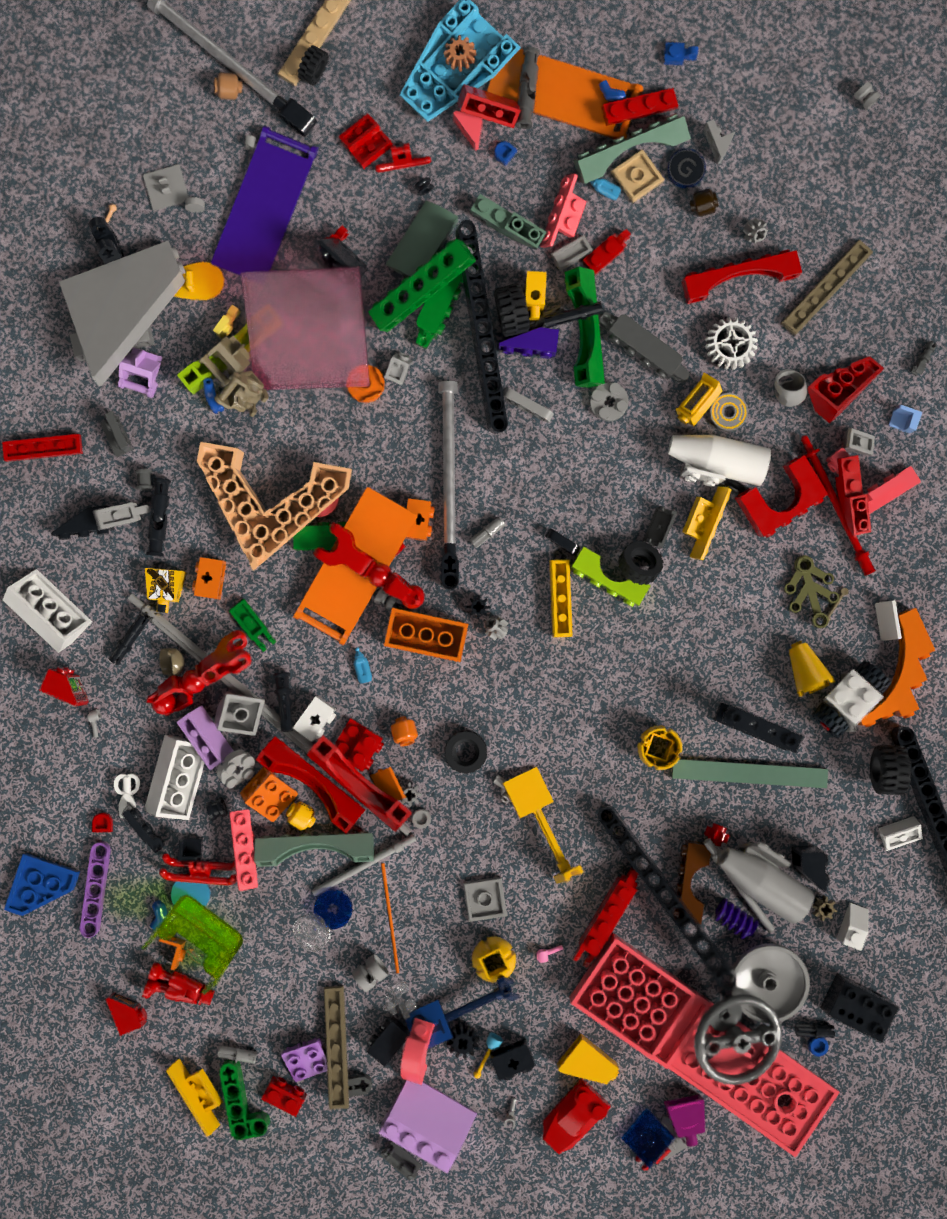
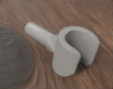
[245,135,257,150]
[87,709,102,738]
[504,1098,516,1129]

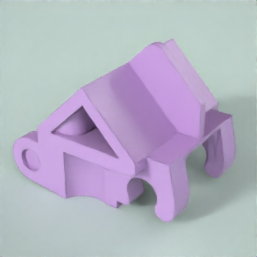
[118,348,162,398]

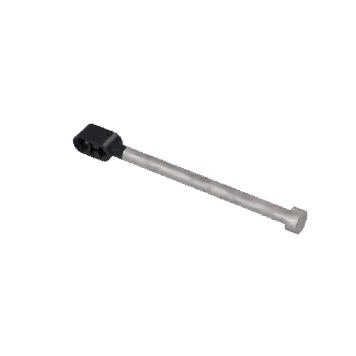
[147,0,318,137]
[438,381,459,590]

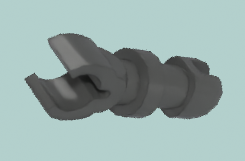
[911,341,937,376]

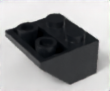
[791,845,830,892]

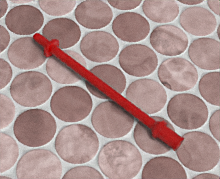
[801,435,876,576]

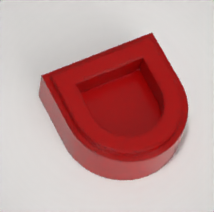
[92,812,113,833]

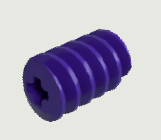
[714,898,759,939]

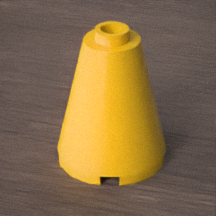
[789,641,835,697]

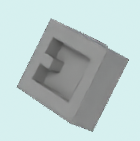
[384,353,413,385]

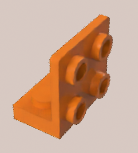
[240,766,298,822]

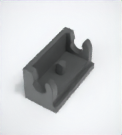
[642,506,677,549]

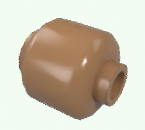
[214,72,242,100]

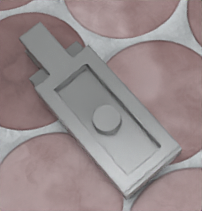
[93,502,150,530]

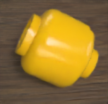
[286,801,316,831]

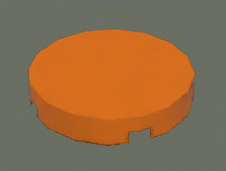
[346,364,385,403]

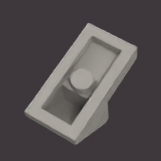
[704,119,735,165]
[842,428,875,456]

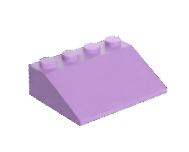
[379,1080,477,1173]

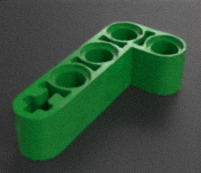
[220,1059,270,1140]

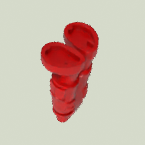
[142,962,215,1005]

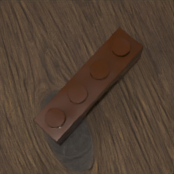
[673,840,711,924]

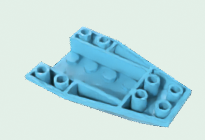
[400,0,520,122]

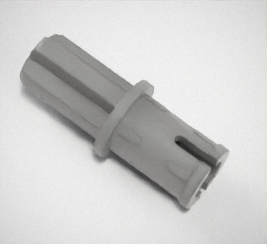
[470,516,506,548]
[217,1046,258,1064]

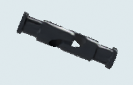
[146,478,171,557]

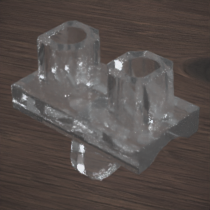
[382,981,417,1019]

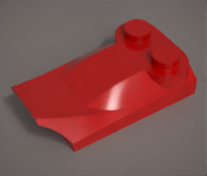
[542,1078,611,1154]

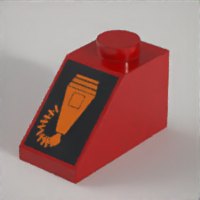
[106,993,147,1036]

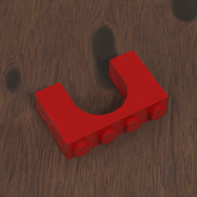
[735,455,828,538]

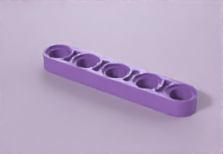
[80,841,110,938]

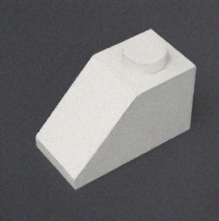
[836,902,869,951]

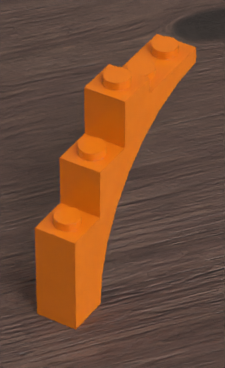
[857,608,936,727]

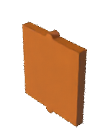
[370,767,406,801]

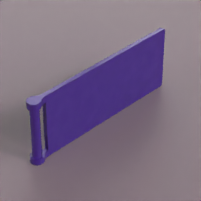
[211,126,318,285]

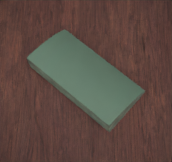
[386,201,458,283]

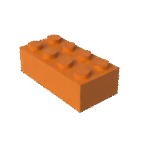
[384,608,469,662]

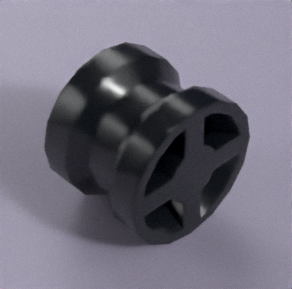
[206,797,228,821]

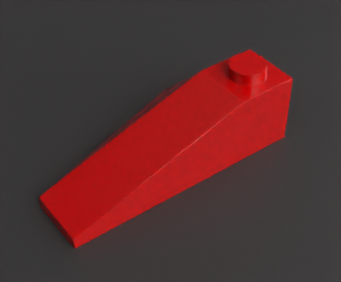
[807,356,884,424]

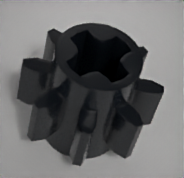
[466,595,491,619]

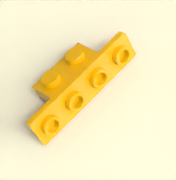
[682,487,732,560]
[166,1059,223,1137]

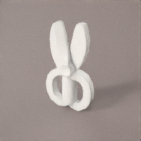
[114,773,140,818]

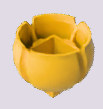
[637,725,683,770]
[472,936,516,983]

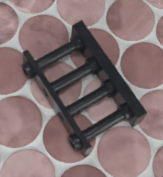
[714,702,804,754]

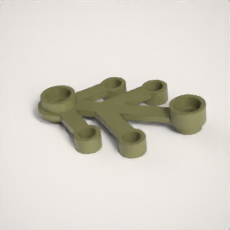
[784,555,839,629]

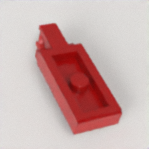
[583,229,631,276]

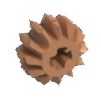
[444,35,476,72]

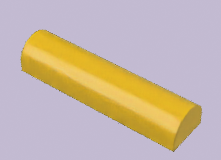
[549,559,573,637]

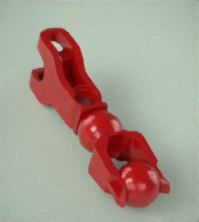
[313,523,425,609]
[146,630,251,717]

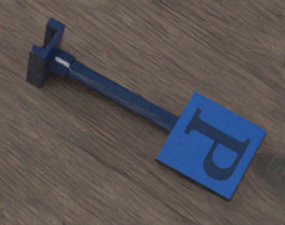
[404,977,520,1050]

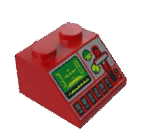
[39,666,89,706]

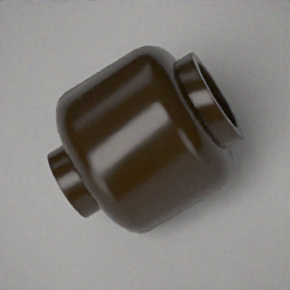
[689,188,719,217]

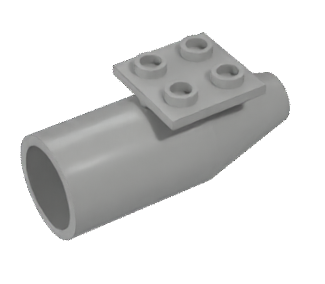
[717,842,814,924]

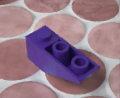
[499,327,559,359]

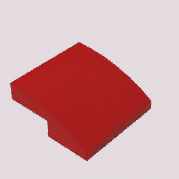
[338,113,393,169]

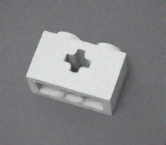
[293,696,336,742]

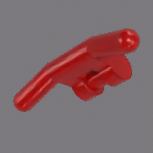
[375,143,431,173]

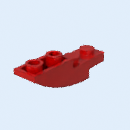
[835,455,871,536]

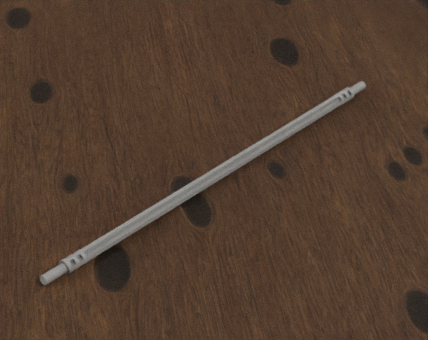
[128,594,411,836]

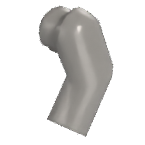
[493,775,511,803]

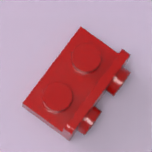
[261,1076,307,1117]

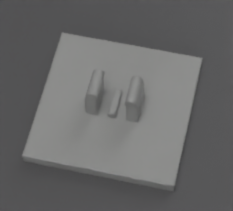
[143,164,189,211]

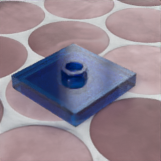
[621,1108,676,1169]

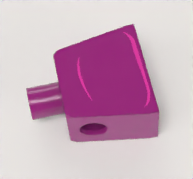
[664,1094,705,1147]

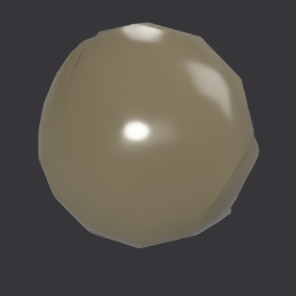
[159,648,185,677]

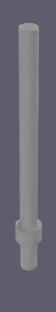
[312,834,417,896]
[703,838,775,933]

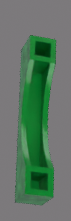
[564,267,605,388]

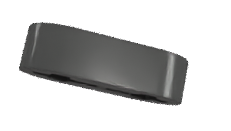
[348,1074,373,1097]

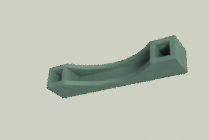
[573,113,691,184]
[254,831,374,867]

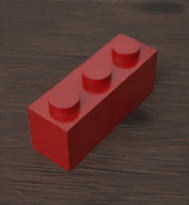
[457,84,521,129]

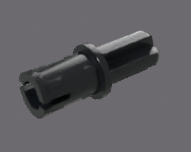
[794,1023,835,1039]

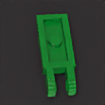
[228,599,277,652]

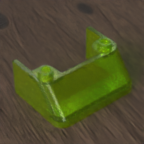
[141,895,243,995]

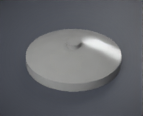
[730,944,810,1023]

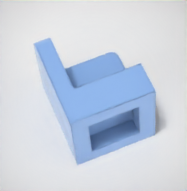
[889,405,922,434]

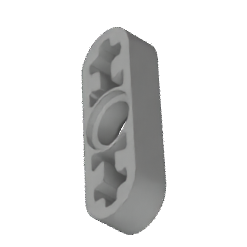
[503,387,554,423]

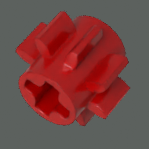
[704,823,730,847]

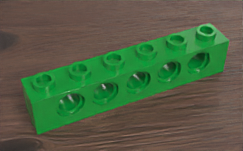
[368,239,476,332]

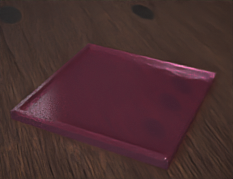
[241,267,370,390]

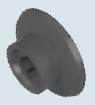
[711,1001,742,1032]

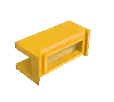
[675,373,722,427]

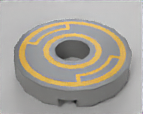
[709,393,748,432]

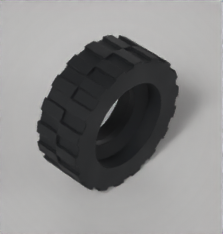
[618,541,664,585]
[444,730,487,774]

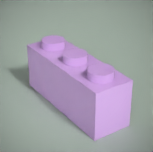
[177,706,233,770]

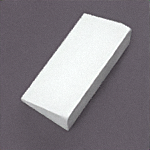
[875,600,902,641]
[878,816,923,851]

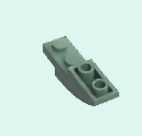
[470,194,547,249]

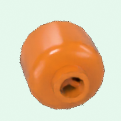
[390,716,418,747]

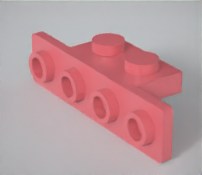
[540,173,586,248]
[866,466,921,514]
[229,809,258,891]

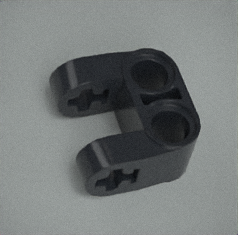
[89,217,124,264]

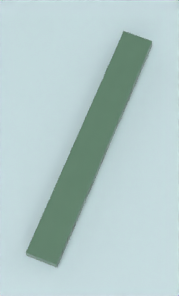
[671,759,828,788]

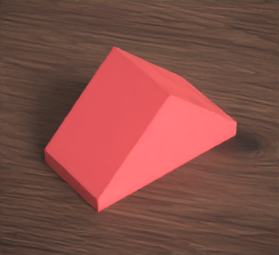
[453,111,483,151]

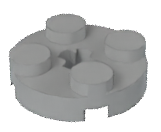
[590,382,629,422]
[217,750,255,788]

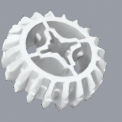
[705,317,758,370]

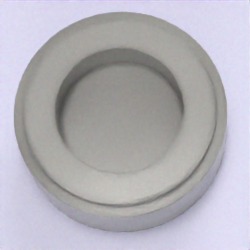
[185,197,205,212]
[412,808,431,829]

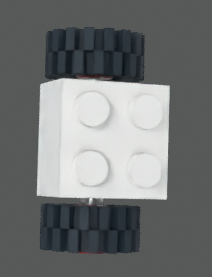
[811,660,891,739]

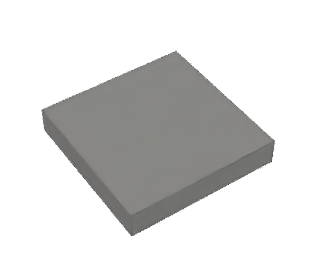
[463,877,507,922]

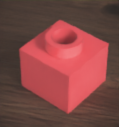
[826,447,850,474]

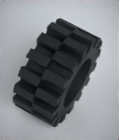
[298,45,329,86]

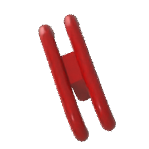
[159,853,237,885]

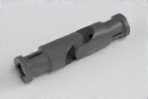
[516,47,540,129]

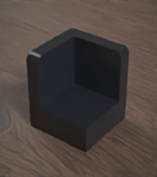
[178,837,203,861]

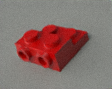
[334,718,384,772]

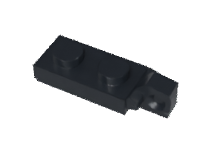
[122,804,165,853]

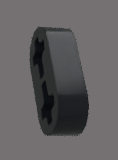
[545,528,581,556]

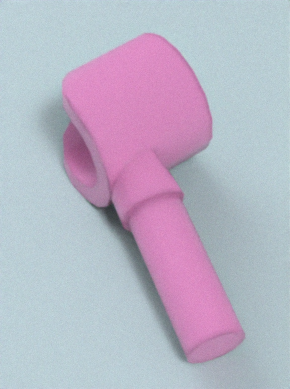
[537,945,563,963]

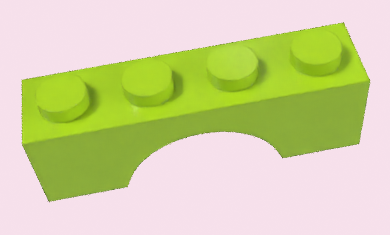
[571,547,651,607]

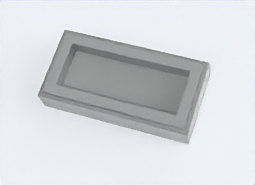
[551,235,593,271]

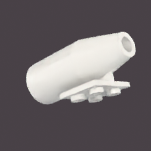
[668,435,771,487]

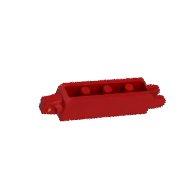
[572,868,638,968]

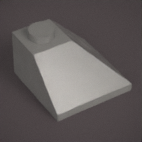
[214,693,265,736]

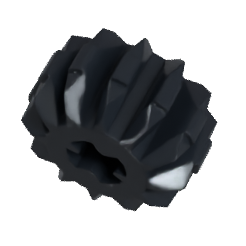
[446,1023,480,1059]

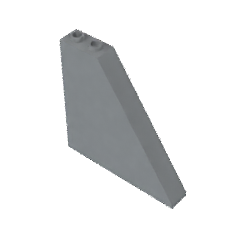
[59,241,186,386]

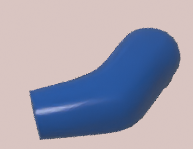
[203,378,224,414]

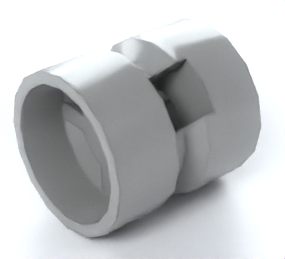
[352,954,389,992]

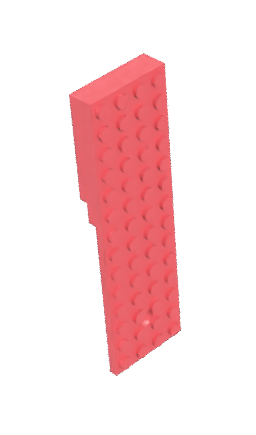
[569,933,840,1157]

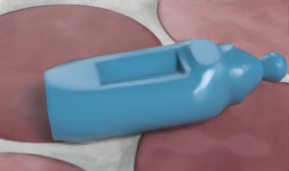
[590,178,621,200]
[353,647,372,684]

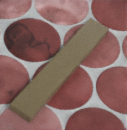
[780,239,873,336]
[324,986,349,1109]

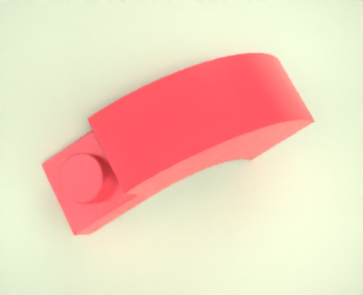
[401,1018,435,1085]

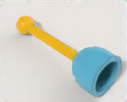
[473,1032,503,1079]

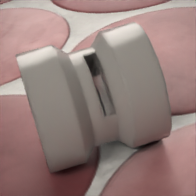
[854,81,881,110]

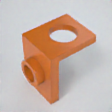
[159,934,186,970]

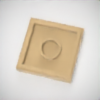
[611,149,664,203]

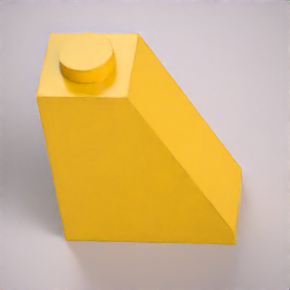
[557,1034,619,1084]

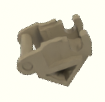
[199,336,252,387]
[214,371,269,417]

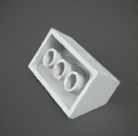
[3,569,92,653]
[144,735,204,820]

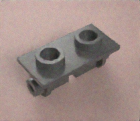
[380,1141,422,1181]

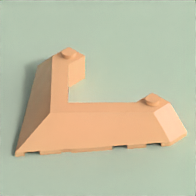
[197,442,352,571]

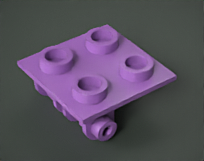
[281,1037,327,1082]

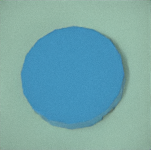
[171,874,211,914]

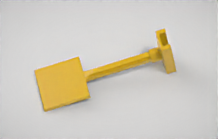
[502,767,584,884]

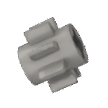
[743,217,768,244]
[484,615,508,641]
[401,782,422,807]

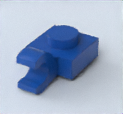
[664,42,698,65]

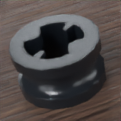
[415,177,434,196]

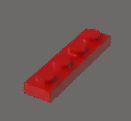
[601,88,679,126]
[2,434,83,462]

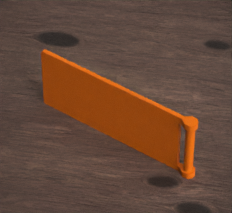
[487,49,643,139]
[293,487,418,646]

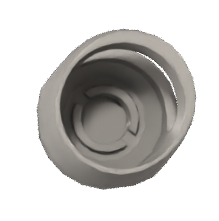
[774,369,807,407]

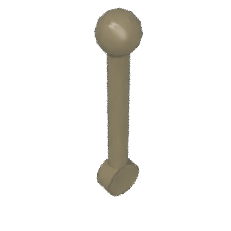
[827,588,849,621]

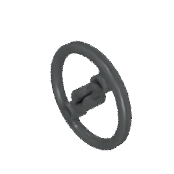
[694,994,782,1085]

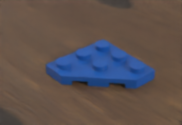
[4,853,80,916]

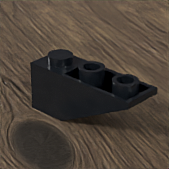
[51,505,115,540]

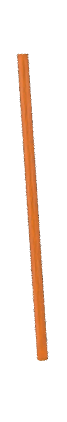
[381,863,400,973]

